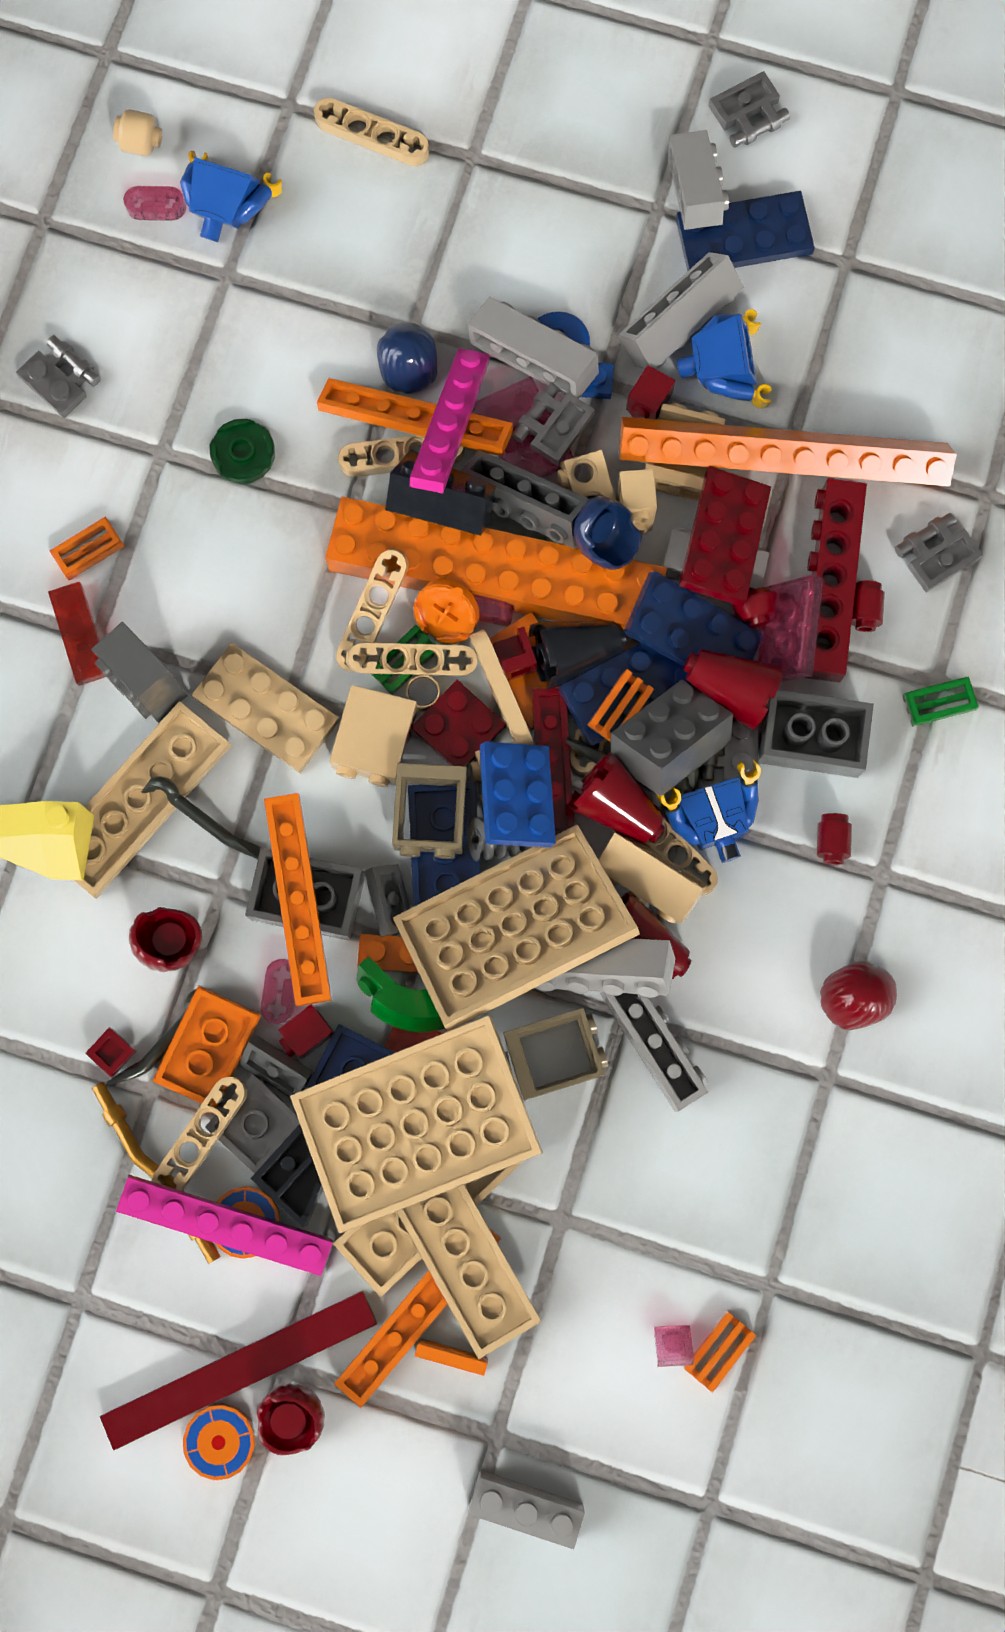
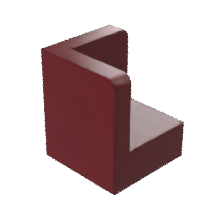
[493,627,537,681]

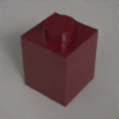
[626,365,676,419]
[278,1004,334,1059]

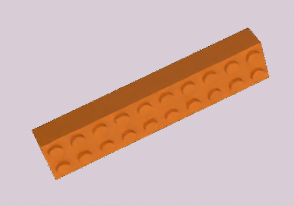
[325,496,667,638]

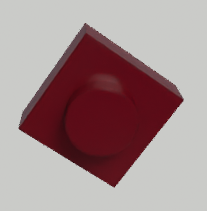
[85,1027,137,1077]

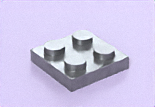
[205,1074,300,1174]

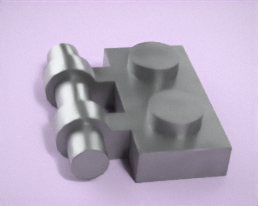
[709,71,790,148]
[16,335,101,418]
[512,383,595,466]
[895,513,983,593]
[698,717,758,782]

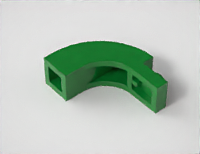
[356,956,445,1032]

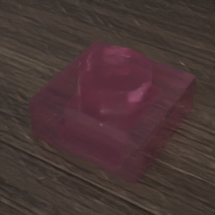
[654,1325,694,1367]

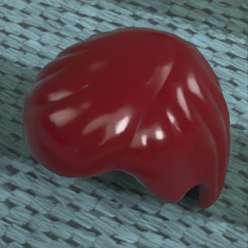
[129,907,203,972]
[820,961,897,1030]
[257,1383,325,1456]

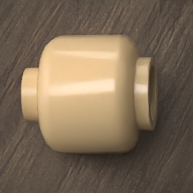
[113,109,162,156]

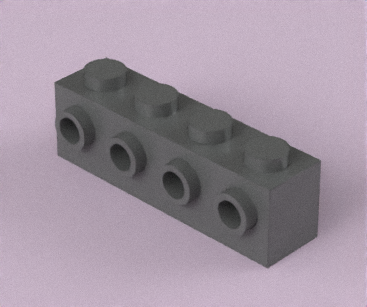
[461,449,590,549]

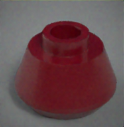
[732,587,777,628]

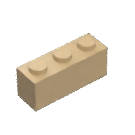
[598,832,708,923]

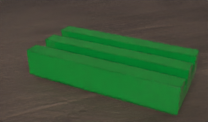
[371,625,437,695]
[902,676,979,727]

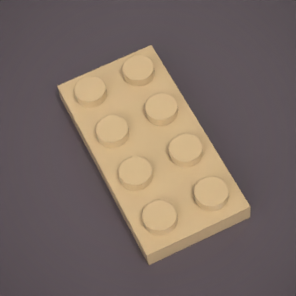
[191,642,340,773]

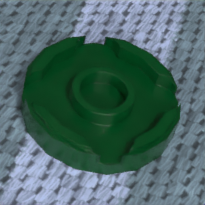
[209,418,275,484]

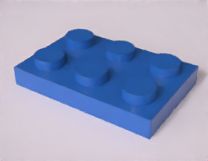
[480,741,556,847]

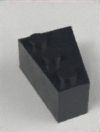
[385,450,496,536]
[250,1124,323,1227]

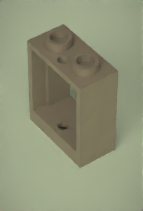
[392,763,467,859]
[503,1008,609,1101]

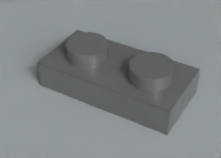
[364,864,410,937]
[238,1034,313,1097]

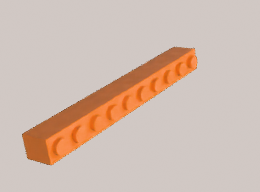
[618,417,956,486]

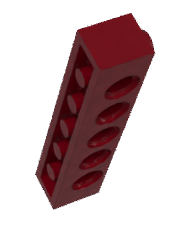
[796,478,867,683]

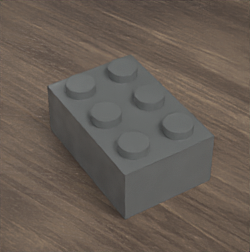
[91,621,188,723]
[611,680,733,797]
[758,690,874,778]
[245,848,365,941]

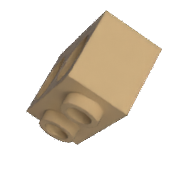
[557,450,616,501]
[616,469,657,535]

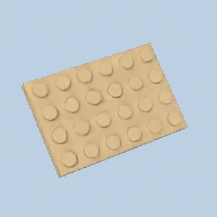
[393,824,640,1032]
[290,1015,543,1234]

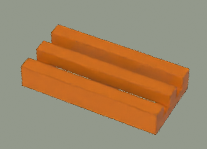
[49,516,125,581]
[587,669,654,742]
[683,1311,757,1393]
[415,1339,488,1376]

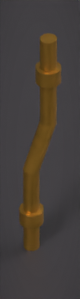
[92,1082,221,1264]

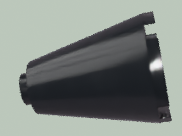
[529,621,626,690]

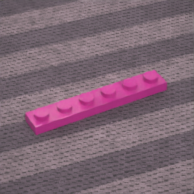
[410,348,490,493]
[116,1174,333,1276]

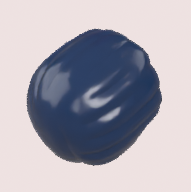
[377,322,437,394]
[573,496,642,570]

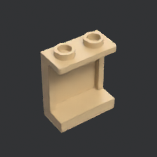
[645,403,726,501]
[329,685,418,787]

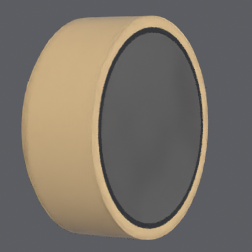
[406,675,440,710]

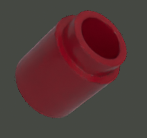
[852,580,885,632]
[817,813,852,865]

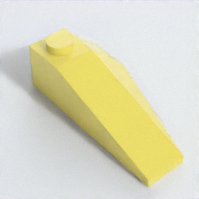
[0,801,94,881]

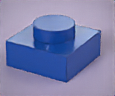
[580,363,614,399]

